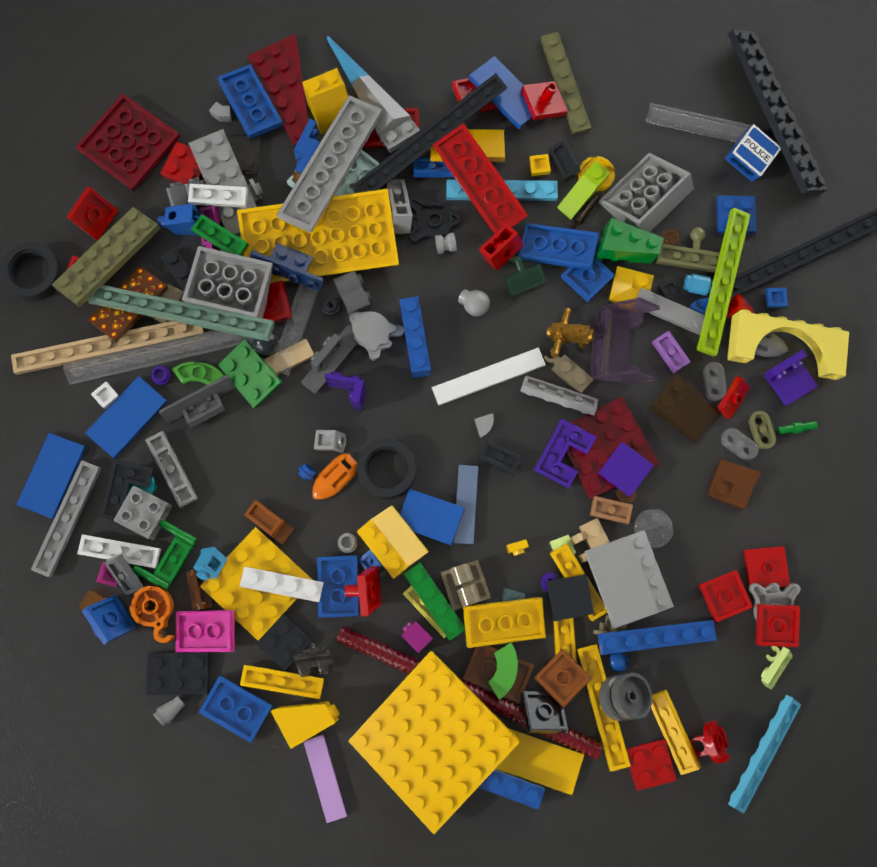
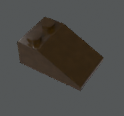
[649,374,718,443]

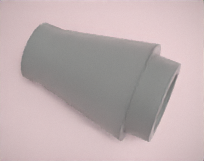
[153,696,185,726]

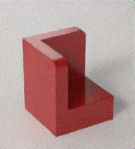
[727,293,755,320]

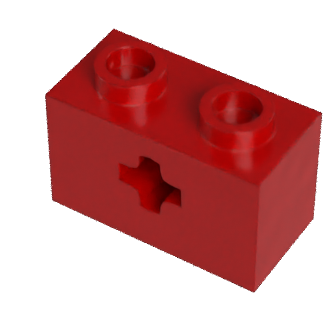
[479,224,524,271]

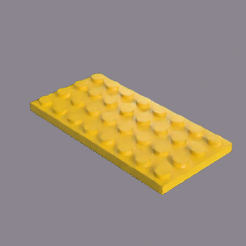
[237,189,399,284]

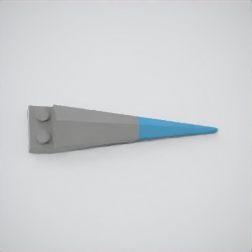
[327,36,421,153]

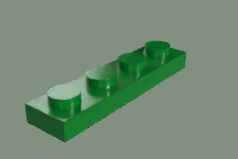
[404,563,465,641]

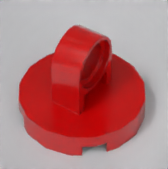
[690,720,729,764]

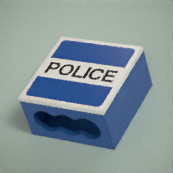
[724,124,781,182]

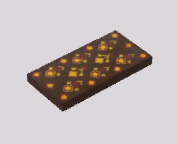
[87,266,169,343]

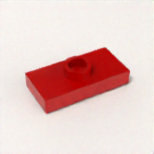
[717,376,750,419]

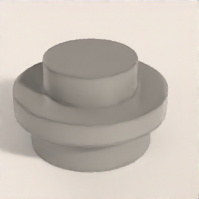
[338,533,357,553]

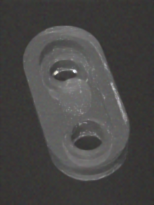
[703,362,727,401]
[721,428,759,460]

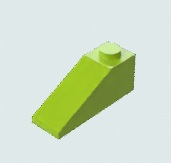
[557,161,610,220]

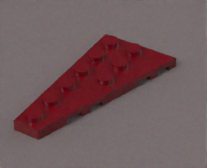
[247,33,308,148]

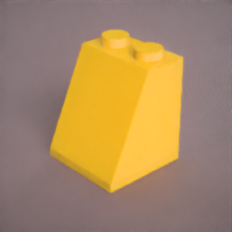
[302,68,348,135]
[271,702,340,749]

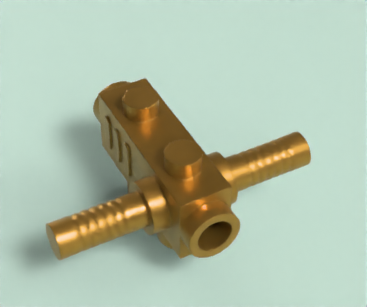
[547,308,595,358]

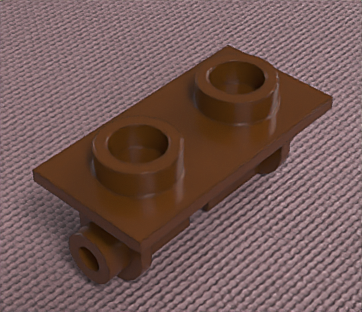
[186,569,213,611]

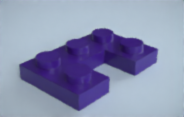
[534,418,597,488]

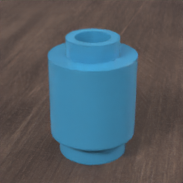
[683,274,713,296]

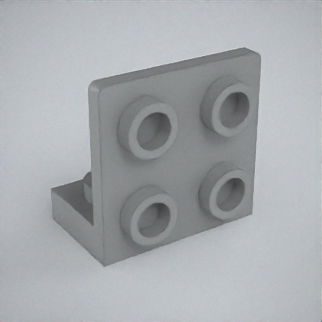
[114,486,173,540]

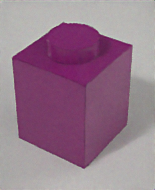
[401,621,433,653]

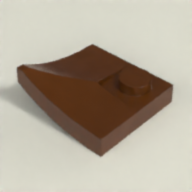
[706,459,761,510]

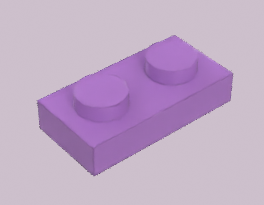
[652,331,691,374]

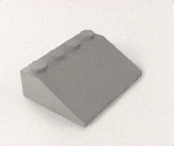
[599,153,694,232]
[182,246,273,319]
[584,530,674,628]

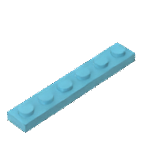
[446,180,558,201]
[728,695,801,814]

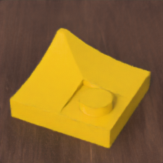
[609,266,654,313]

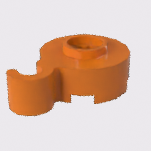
[130,586,175,643]

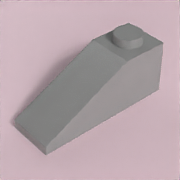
[386,179,412,234]

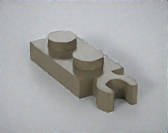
[544,348,593,393]

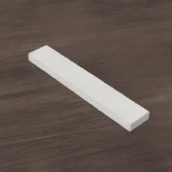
[432,348,546,406]

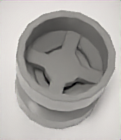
[435,233,457,254]

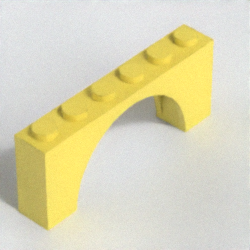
[727,310,849,380]

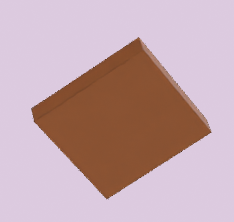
[534,649,592,708]

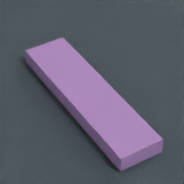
[304,734,347,823]

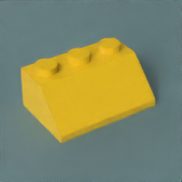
[357,505,429,579]

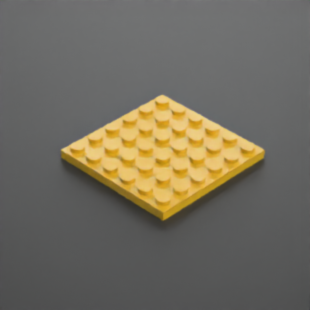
[349,651,521,834]

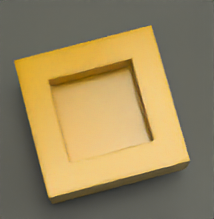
[529,154,551,176]
[506,539,529,556]

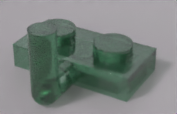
[504,255,546,296]

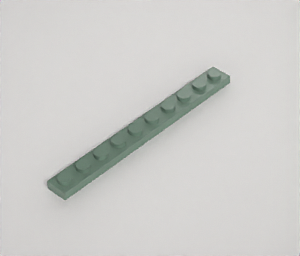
[87,285,275,341]

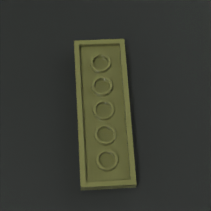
[52,207,161,307]

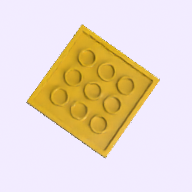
[200,527,313,641]

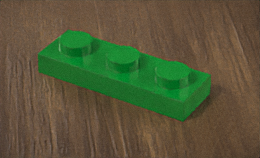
[191,214,249,256]

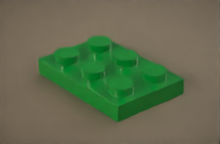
[218,339,283,408]

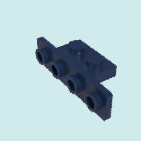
[250,243,324,291]

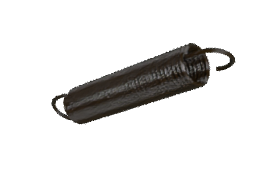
[573,191,602,228]

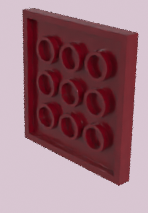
[75,93,180,192]
[554,396,659,500]

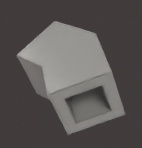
[209,102,232,122]

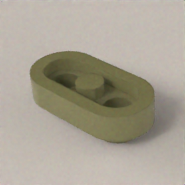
[748,411,776,450]

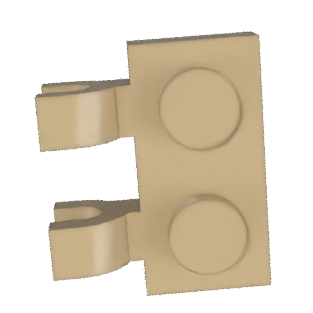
[570,518,609,563]

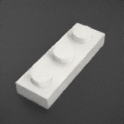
[188,184,248,208]

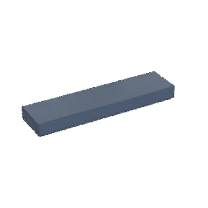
[454,465,478,545]

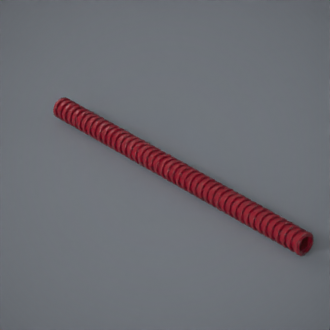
[337,626,603,760]

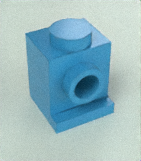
[193,547,227,580]

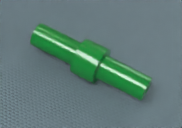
[777,421,818,434]

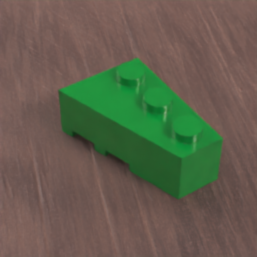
[595,218,664,264]

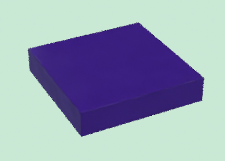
[598,442,654,497]

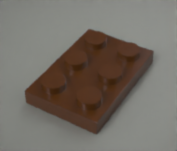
[463,646,534,704]

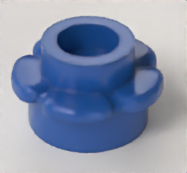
[298,463,316,481]

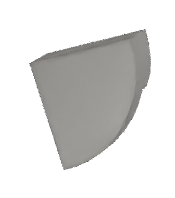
[474,413,494,438]

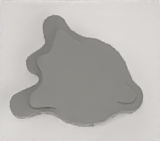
[349,311,404,361]
[749,582,801,620]

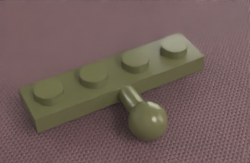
[656,227,720,273]

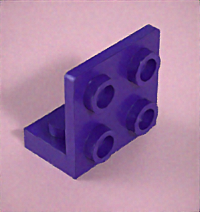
[764,350,817,406]
[324,372,367,411]

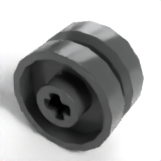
[599,673,652,721]

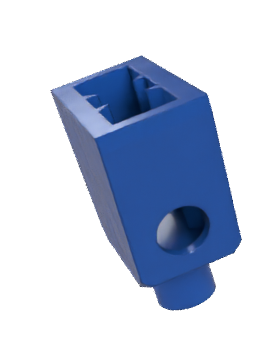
[157,204,200,235]

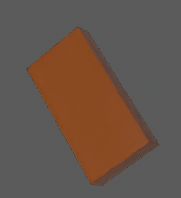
[244,500,286,538]

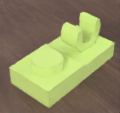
[761,646,793,690]

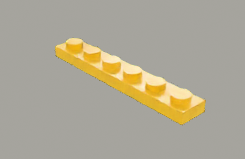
[576,644,630,772]

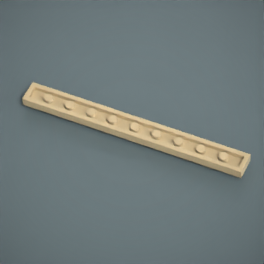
[11,321,205,375]

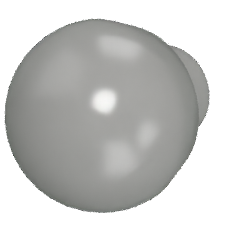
[458,289,490,316]

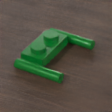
[133,520,197,591]

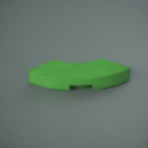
[172,362,225,385]
[488,643,518,700]

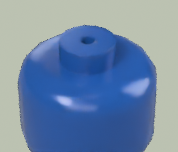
[609,652,630,672]

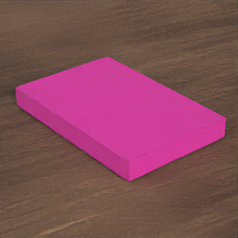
[176,610,235,652]

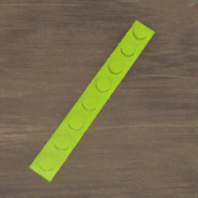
[697,208,750,356]

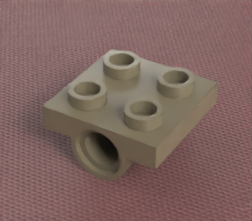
[440,560,491,611]

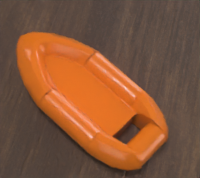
[312,454,358,500]

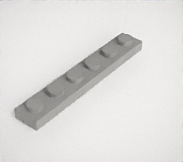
[31,460,102,578]

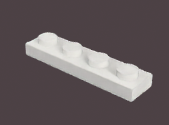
[77,534,161,568]
[240,567,324,602]

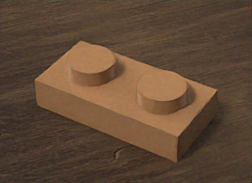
[589,496,633,525]

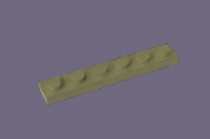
[540,32,591,136]

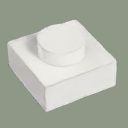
[91,382,119,410]

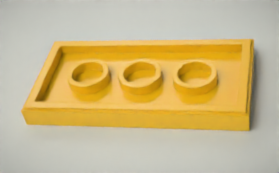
[431,129,505,162]
[463,597,546,648]
[496,728,584,795]

